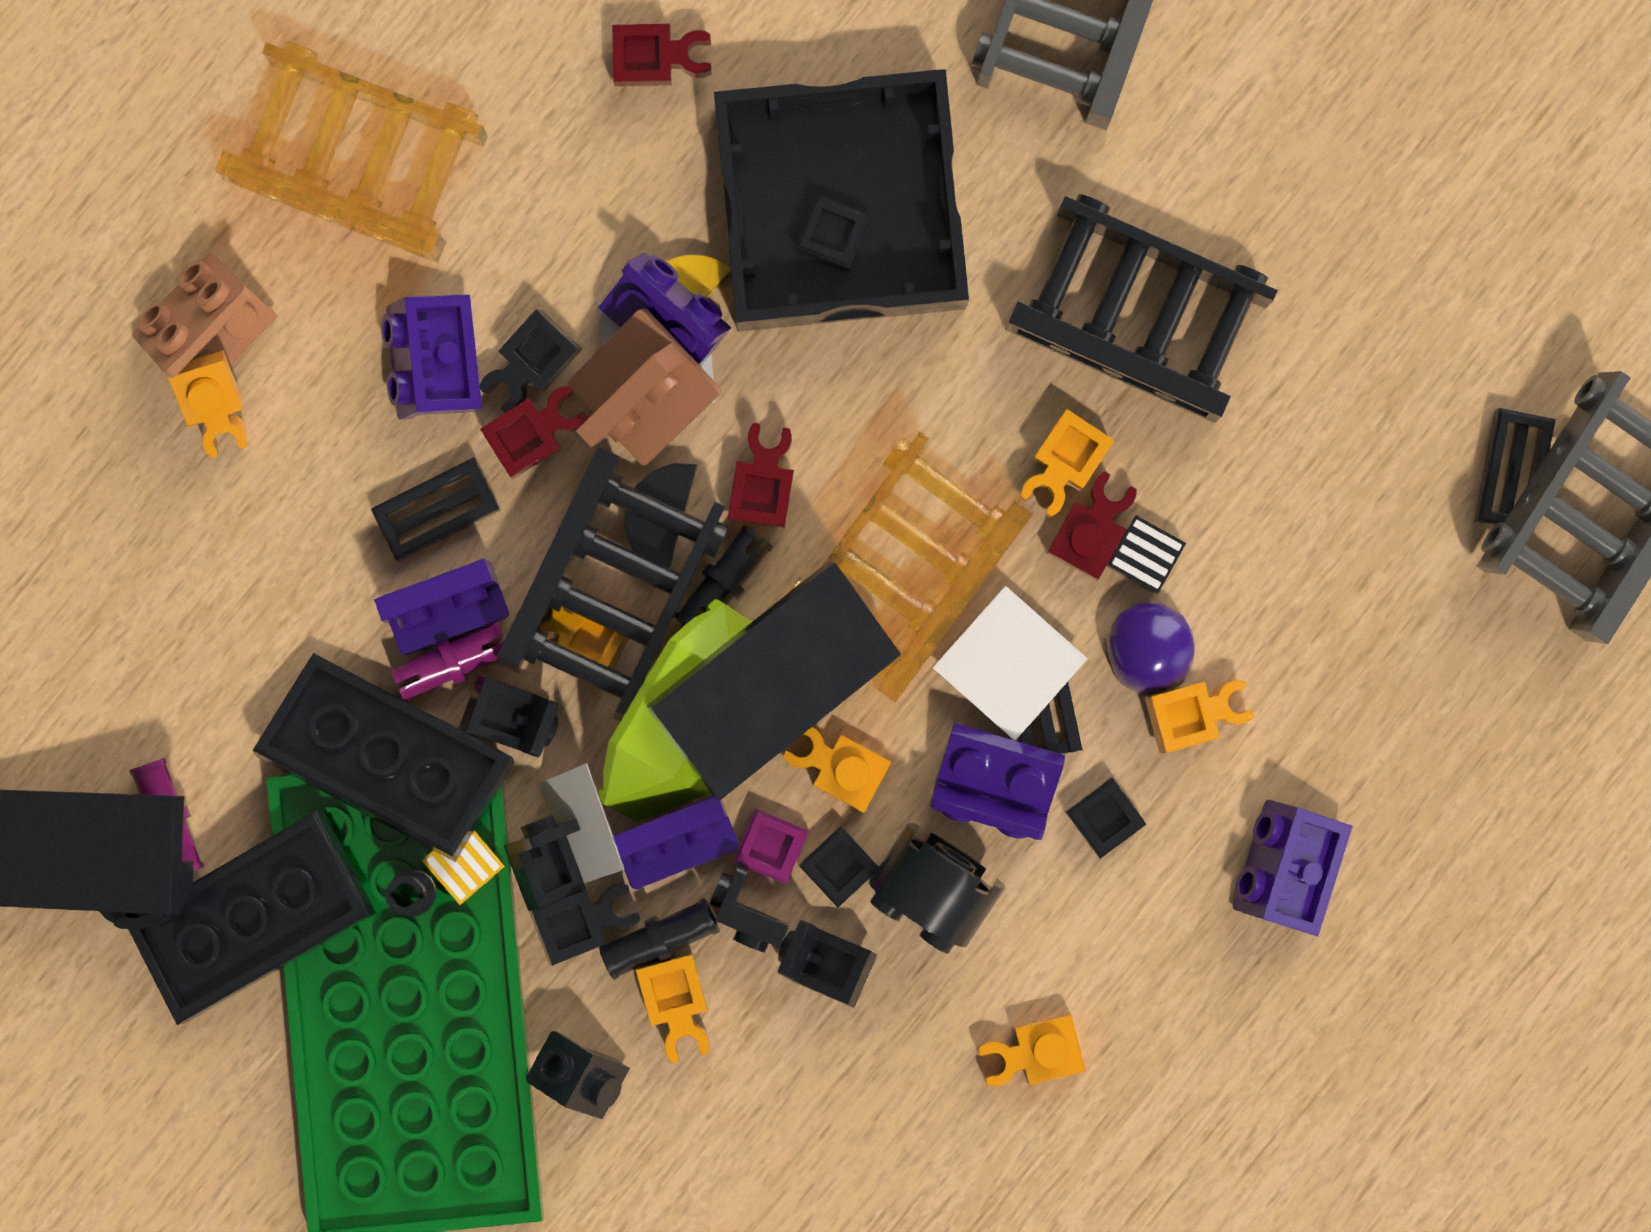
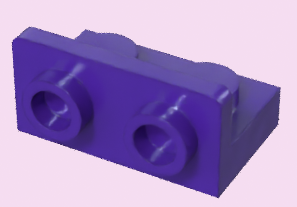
[598,253,732,366]
[381,295,482,420]
[374,558,510,655]
[930,723,1065,840]
[613,797,739,889]
[1233,800,1353,937]

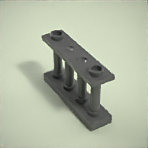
[971,0,1153,130]
[1476,371,1651,644]

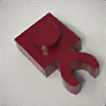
[612,24,712,87]
[480,386,589,480]
[728,423,794,529]
[1047,471,1137,581]

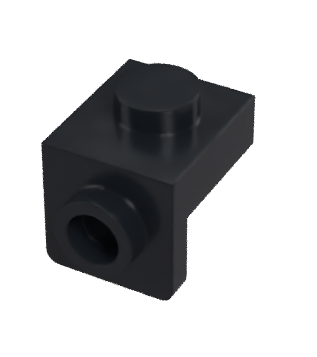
[458,674,558,758]
[504,815,586,911]
[710,865,789,953]
[778,920,877,1008]
[526,1031,630,1119]

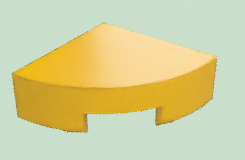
[666,255,732,298]

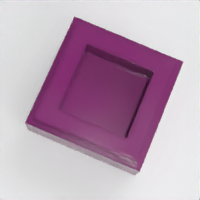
[733,808,809,885]

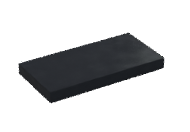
[646,561,901,801]
[252,653,515,862]
[0,789,184,915]
[128,810,376,1025]

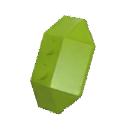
[598,599,752,821]

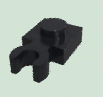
[480,309,583,413]
[529,884,640,966]

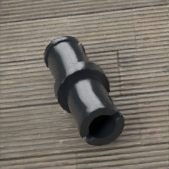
[674,525,773,626]
[385,869,438,917]
[599,898,720,980]

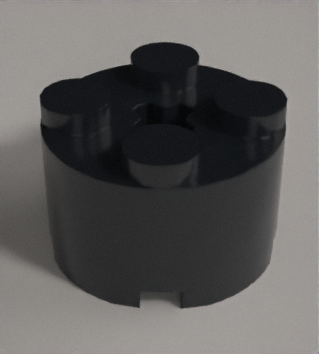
[869,823,1005,954]

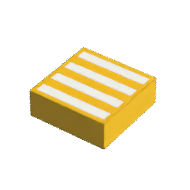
[422,830,505,905]

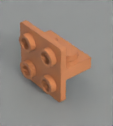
[132,253,278,378]
[568,308,721,465]

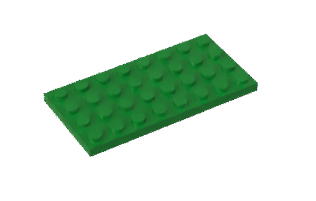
[266,775,544,1232]

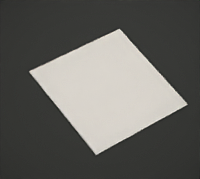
[933,586,1088,741]
[540,763,624,883]

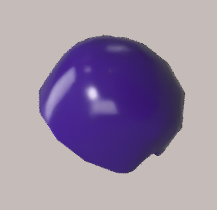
[1107,603,1195,695]

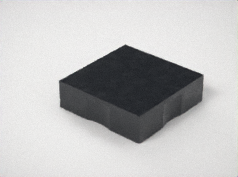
[714,69,969,332]

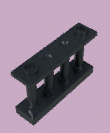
[1006,194,1278,423]
[497,447,729,721]

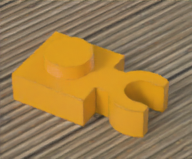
[167,350,247,458]
[1020,409,1115,518]
[540,607,629,669]
[1144,680,1255,753]
[783,727,892,813]
[636,953,710,1063]
[977,1013,1086,1086]

